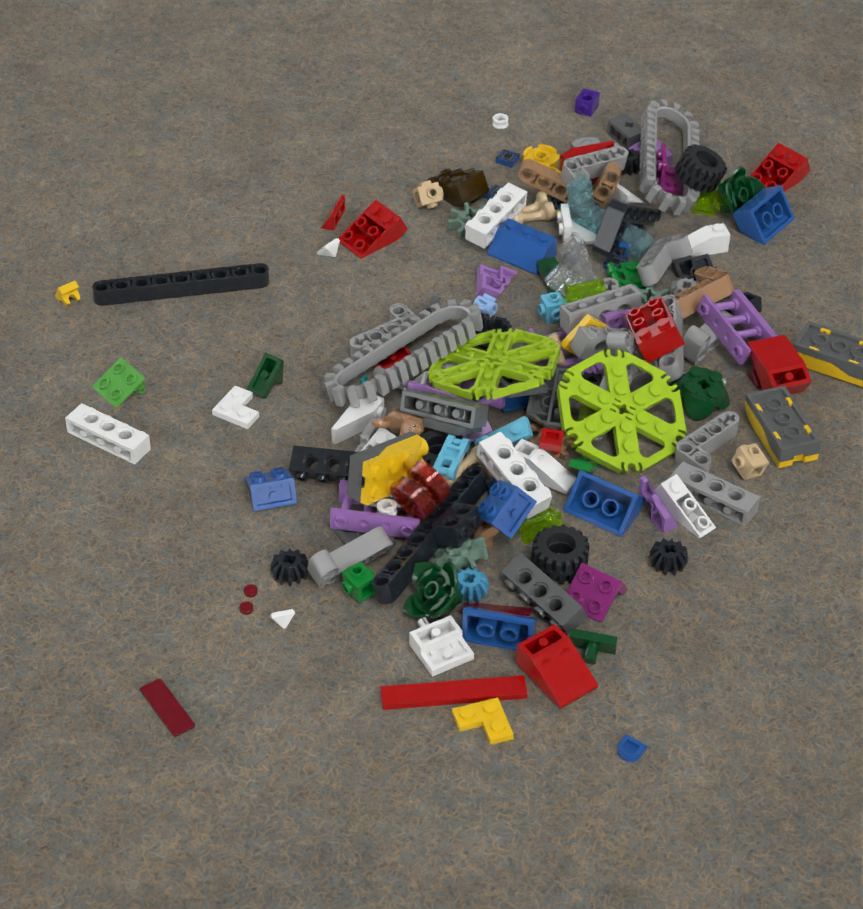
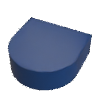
[617,734,647,762]

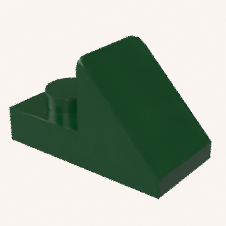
[247,352,284,399]

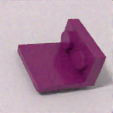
[656,143,681,195]
[566,563,627,622]

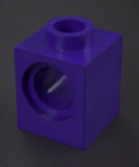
[575,88,600,117]

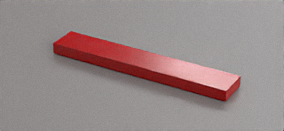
[380,675,528,710]

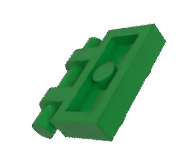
[607,261,648,290]

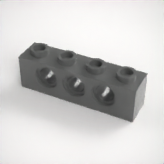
[400,388,489,429]
[501,553,588,635]

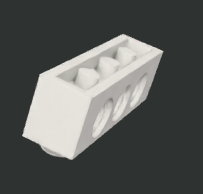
[465,182,527,249]
[65,403,151,464]
[476,432,552,519]

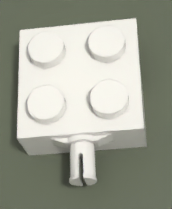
[409,615,474,677]

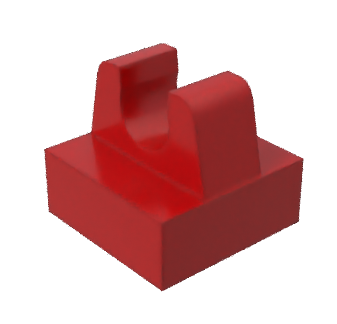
[539,428,564,455]

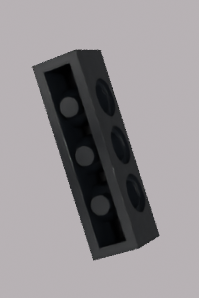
[289,445,358,484]

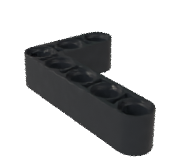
[593,199,661,259]

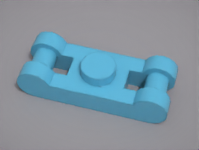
[432,434,470,480]

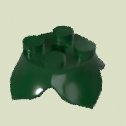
[718,166,765,214]
[669,366,730,421]
[402,562,463,620]

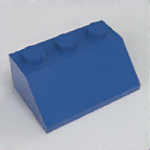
[733,185,795,245]
[487,218,558,275]
[563,470,645,537]
[462,606,537,651]

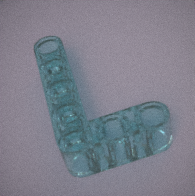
[566,173,654,257]

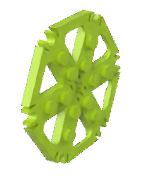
[428,328,560,400]
[556,349,687,475]

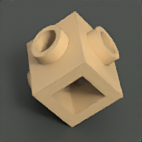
[412,180,443,209]
[731,443,769,480]

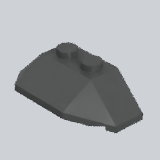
[526,367,573,430]

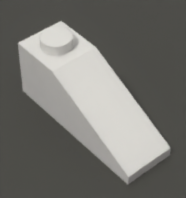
[687,223,730,257]
[331,396,386,444]

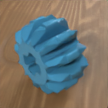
[457,567,489,604]

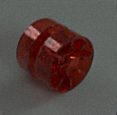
[390,460,451,521]

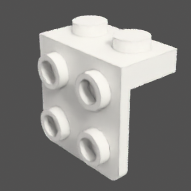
[557,203,599,245]

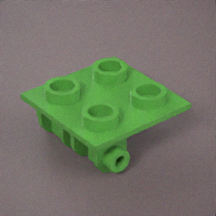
[92,357,146,408]

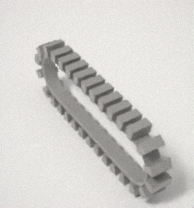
[639,99,700,215]
[324,299,483,407]

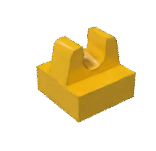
[55,280,80,306]

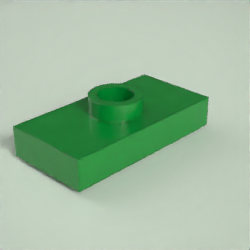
[569,457,598,473]

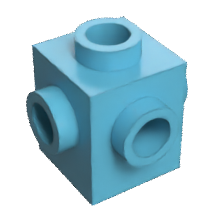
[537,291,567,325]

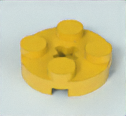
[523,144,560,168]

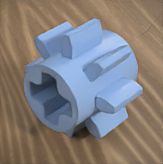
[473,293,498,317]

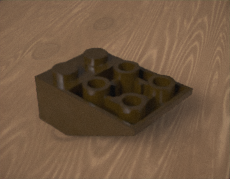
[427,168,490,206]

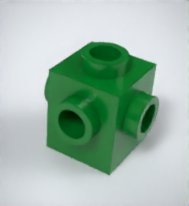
[341,561,375,603]

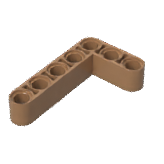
[518,159,621,215]
[674,266,735,318]

